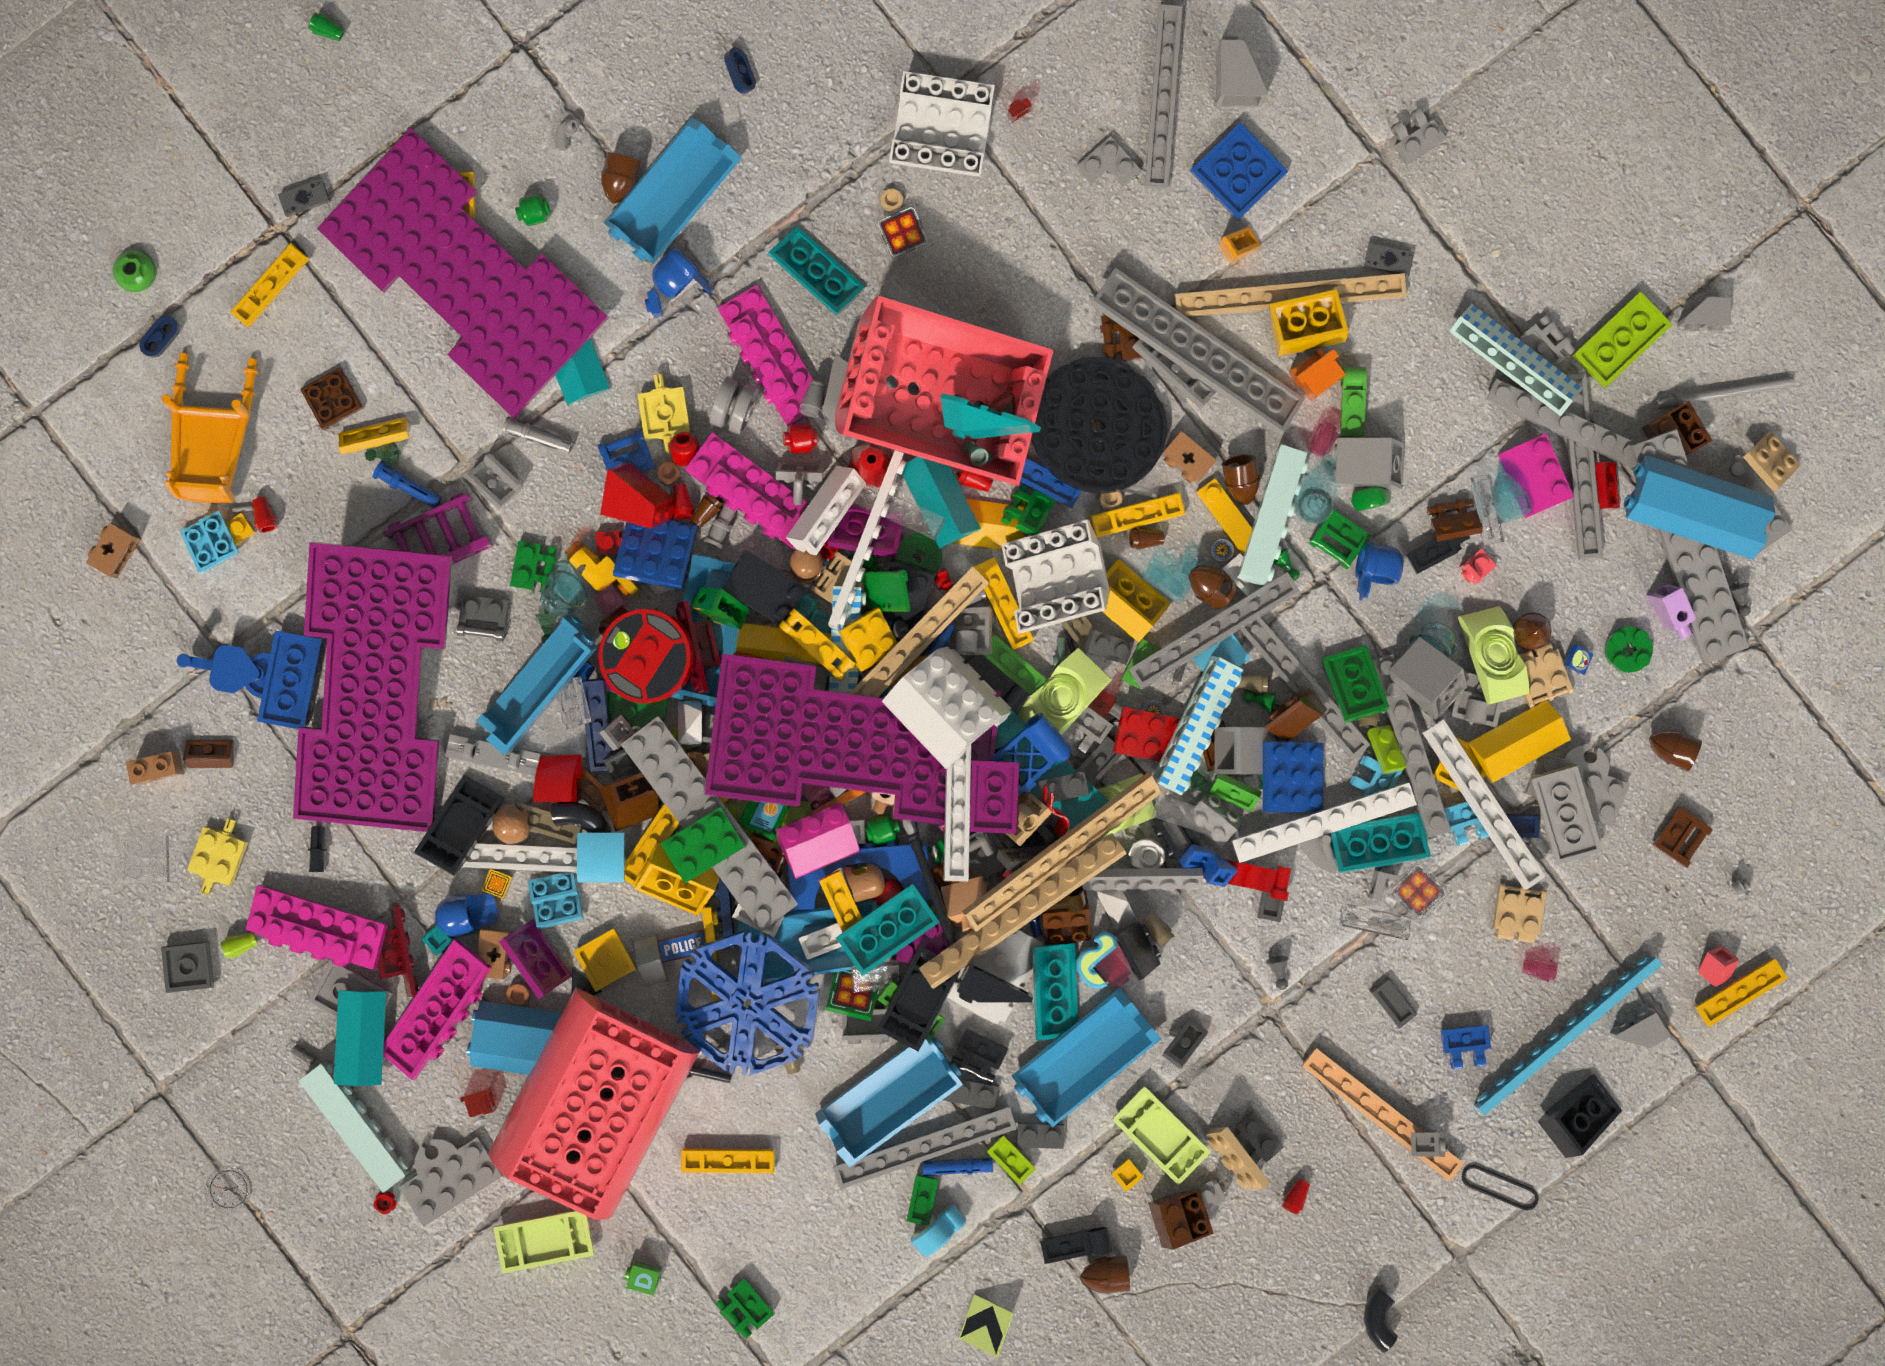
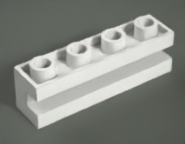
[786,466,867,555]

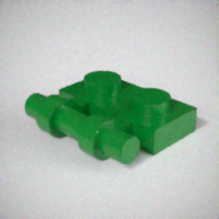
[1001,485,1056,536]
[510,541,558,593]
[715,1277,775,1339]

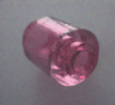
[1307,422,1339,458]

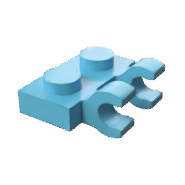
[1348,755,1403,797]
[1444,802,1489,846]

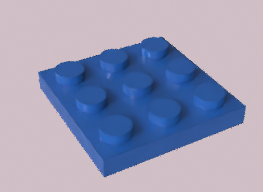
[1190,122,1288,221]
[613,520,697,590]
[1262,742,1323,812]

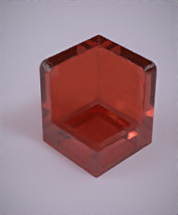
[1088,690,1118,718]
[460,1087,497,1117]

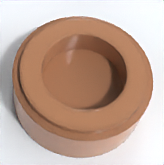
[657,461,681,485]
[506,982,531,1006]

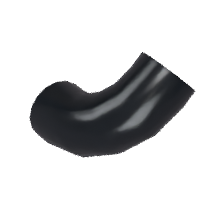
[551,802,611,833]
[1363,1286,1398,1353]

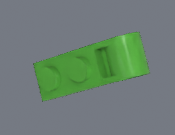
[1340,367,1367,436]

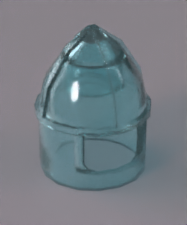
[1492,472,1533,523]
[1295,487,1334,525]

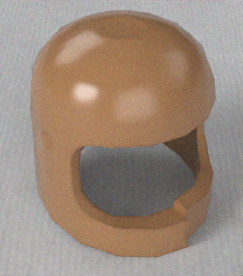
[790,549,824,586]
[843,864,885,902]

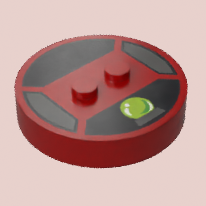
[599,609,695,703]

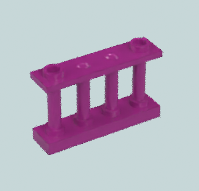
[382,493,494,566]

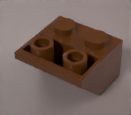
[1641,401,1713,456]
[1265,687,1327,742]
[600,772,658,832]
[1041,890,1091,944]
[1148,1189,1214,1250]

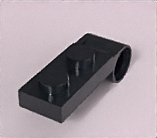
[969,655,1031,714]
[1040,1227,1112,1264]

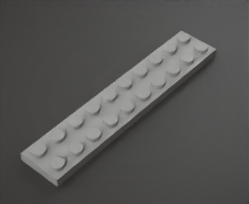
[1091,268,1305,436]
[1630,429,1749,664]
[621,716,799,932]

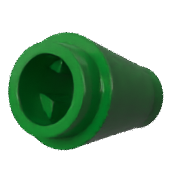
[308,12,345,42]

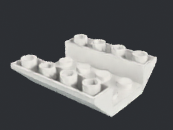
[889,71,995,177]
[1002,520,1110,634]

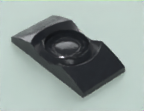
[414,775,504,876]
[877,946,961,1052]

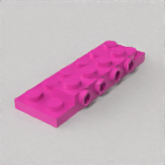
[717,285,825,427]
[684,433,809,551]
[246,885,388,970]
[383,939,492,1080]

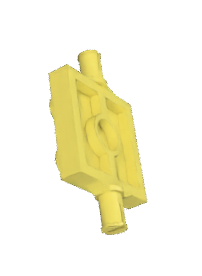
[637,374,691,453]
[187,818,248,895]

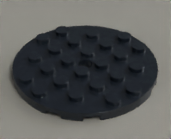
[1031,357,1167,494]

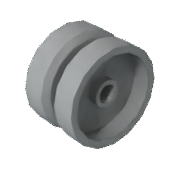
[709,376,758,435]

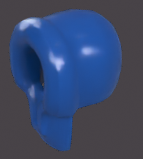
[652,248,713,299]
[1355,542,1404,601]
[435,894,498,937]

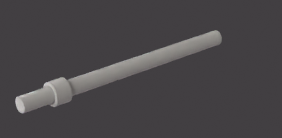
[1656,377,1795,409]

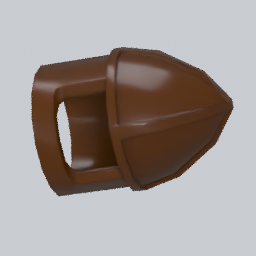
[601,152,641,204]
[1222,454,1261,505]
[1188,565,1236,610]
[1512,612,1552,649]
[1649,730,1702,772]
[1080,1255,1130,1295]

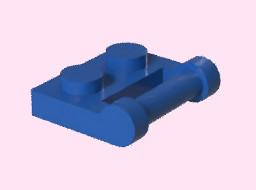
[597,428,656,473]

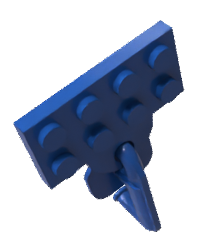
[177,630,323,729]

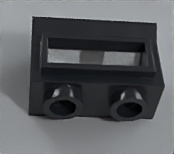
[1151,806,1202,860]

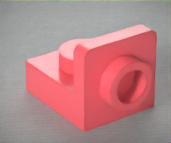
[1459,548,1497,584]

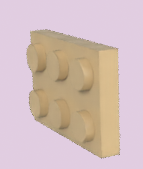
[1205,1127,1270,1190]

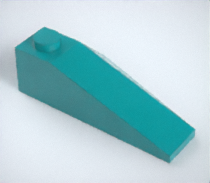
[941,393,1041,440]

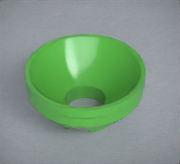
[113,250,156,292]

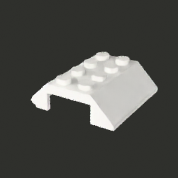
[882,647,1011,769]
[948,924,1044,1024]

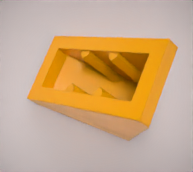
[1219,226,1262,264]

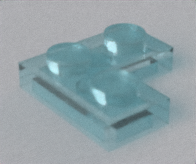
[1142,553,1205,604]

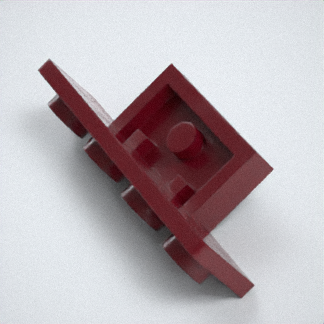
[676,600,721,693]
[377,904,418,997]

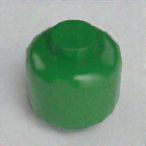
[515,193,551,226]
[865,813,900,846]

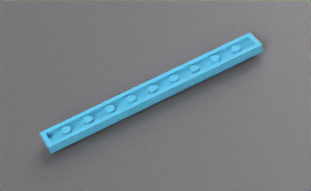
[1474,956,1663,1115]

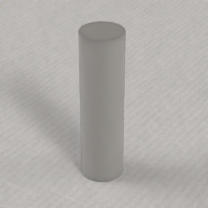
[232,505,253,513]

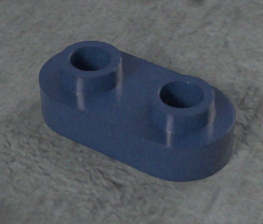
[724,47,756,94]
[139,316,180,358]

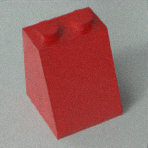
[600,463,674,529]

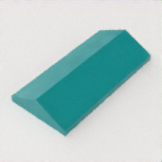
[768,226,865,315]
[556,338,611,405]
[902,457,981,549]
[1330,813,1431,873]
[836,884,939,976]
[1032,943,1078,1041]
[334,990,386,1086]

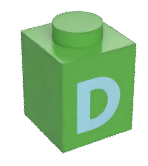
[624,1261,662,1295]

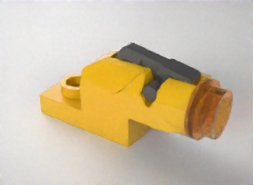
[565,541,641,597]

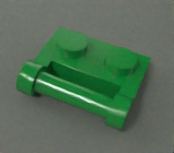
[1309,509,1371,570]

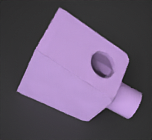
[1646,584,1696,639]

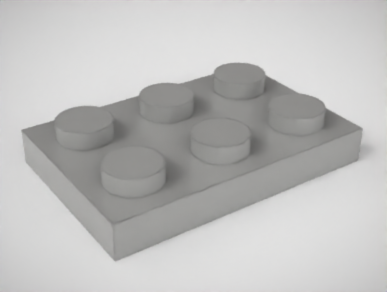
[308,960,394,1017]

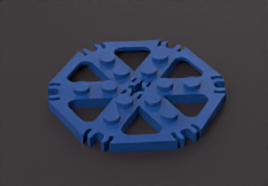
[675,930,820,1076]

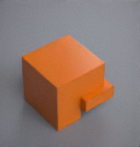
[1289,348,1346,402]

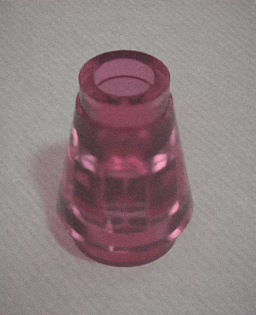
[1522,959,1558,983]

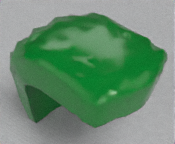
[1351,487,1391,511]

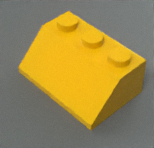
[1269,289,1349,357]
[1102,559,1171,642]
[635,843,719,916]

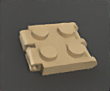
[811,551,867,611]
[1519,643,1573,709]
[1492,882,1547,943]

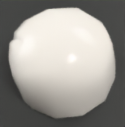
[1128,838,1165,869]

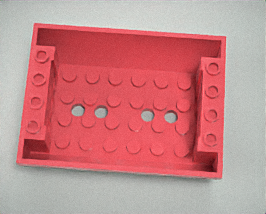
[835,296,1053,486]
[488,988,701,1220]

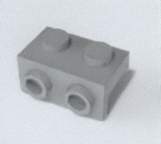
[466,453,522,510]
[1186,792,1242,848]
[842,1008,889,1044]

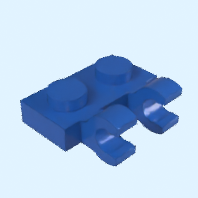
[1440,1025,1491,1069]

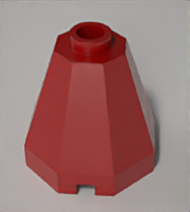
[848,442,893,489]

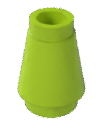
[220,932,258,959]

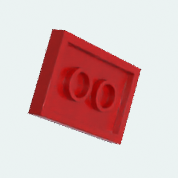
[1112,706,1180,762]

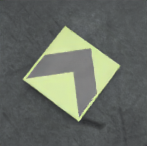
[959,1294,1014,1358]

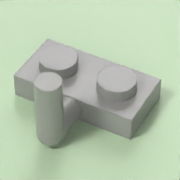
[776,462,824,505]

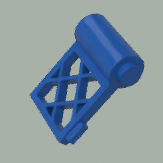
[989,713,1072,794]

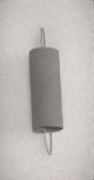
[984,601,1002,636]
[1172,663,1187,687]
[286,1043,321,1067]

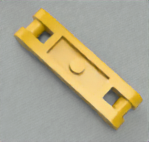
[779,608,856,681]

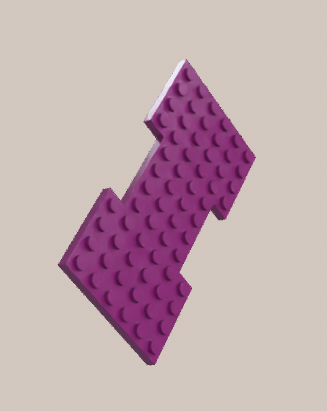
[317,128,609,419]
[293,542,452,832]
[704,654,1001,825]

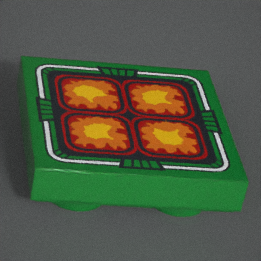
[825,970,881,1021]

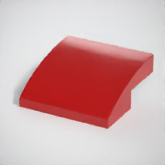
[533,755,582,802]

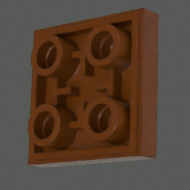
[300,367,364,430]

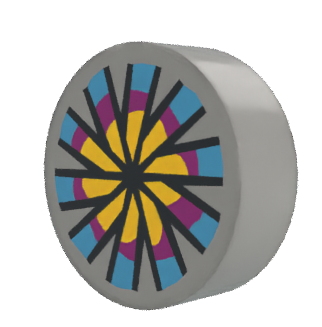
[1210,539,1234,562]
[1142,700,1165,715]

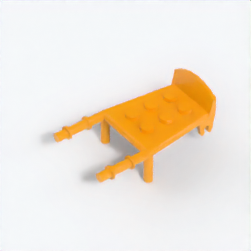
[161,353,258,504]

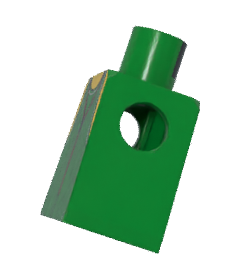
[692,587,750,630]

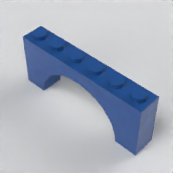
[788,839,931,911]

